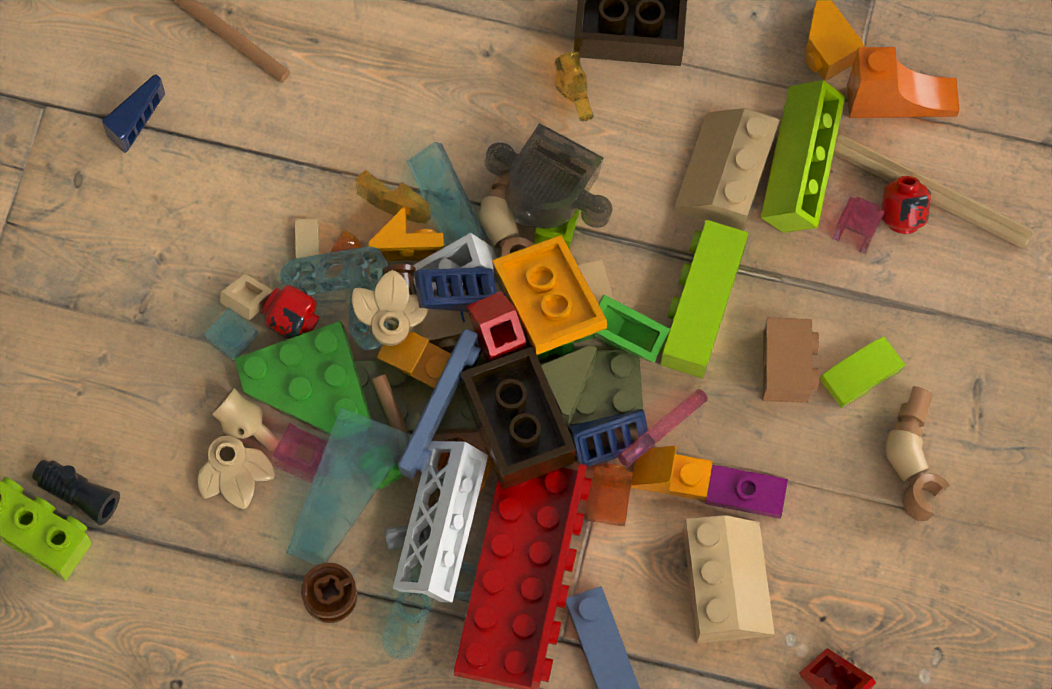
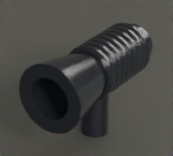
[32,460,120,526]

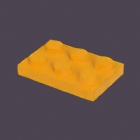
[492,235,607,355]

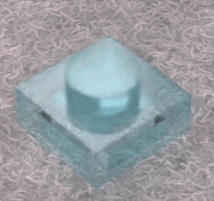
[204,307,258,362]

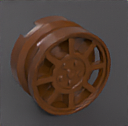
[301,563,358,623]

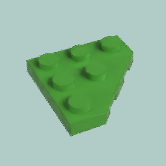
[234,321,374,439]

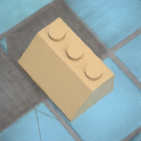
[673,108,780,231]
[683,515,775,643]

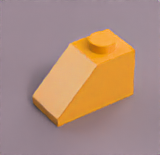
[805,0,865,81]

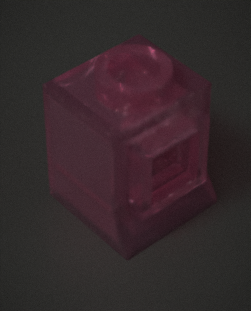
[832,196,884,254]
[272,423,335,486]

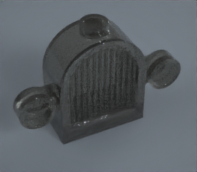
[484,123,613,229]

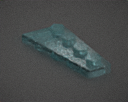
[286,408,412,565]

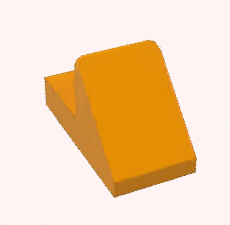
[369,207,444,262]
[376,324,451,389]
[630,446,713,501]

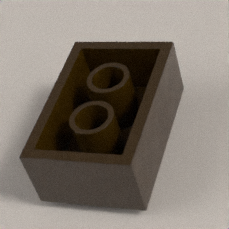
[573,0,687,66]
[461,346,576,490]

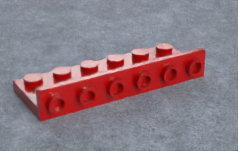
[454,463,592,689]

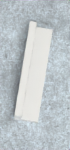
[393,441,488,603]

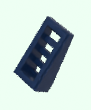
[102,74,165,153]
[414,268,497,312]
[569,409,651,467]

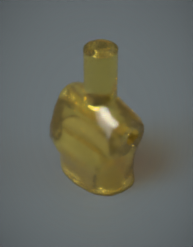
[554,52,594,122]

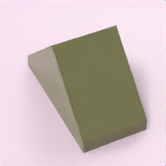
[541,345,597,427]

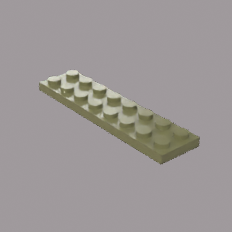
[343,350,643,438]

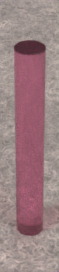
[618,389,708,467]

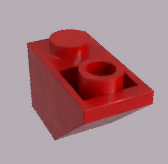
[466,291,526,363]

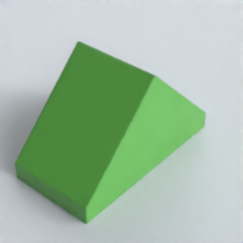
[594,295,670,363]

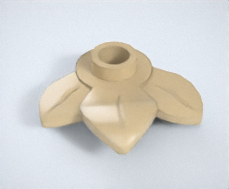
[352,270,428,346]
[197,435,275,509]

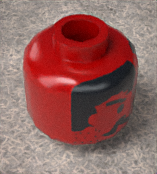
[881,176,931,234]
[261,285,320,339]

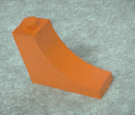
[847,47,960,118]

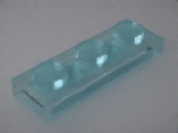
[407,142,487,246]

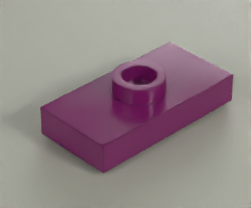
[705,465,788,519]

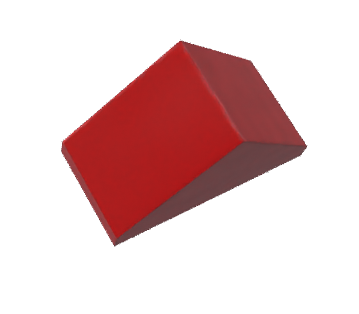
[799,648,876,689]

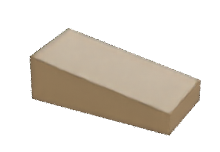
[295,218,320,268]

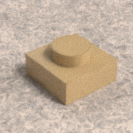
[220,274,273,320]

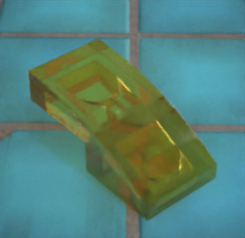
[355,169,431,224]

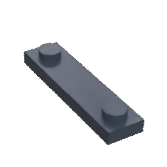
[398,329,482,479]
[566,586,640,689]

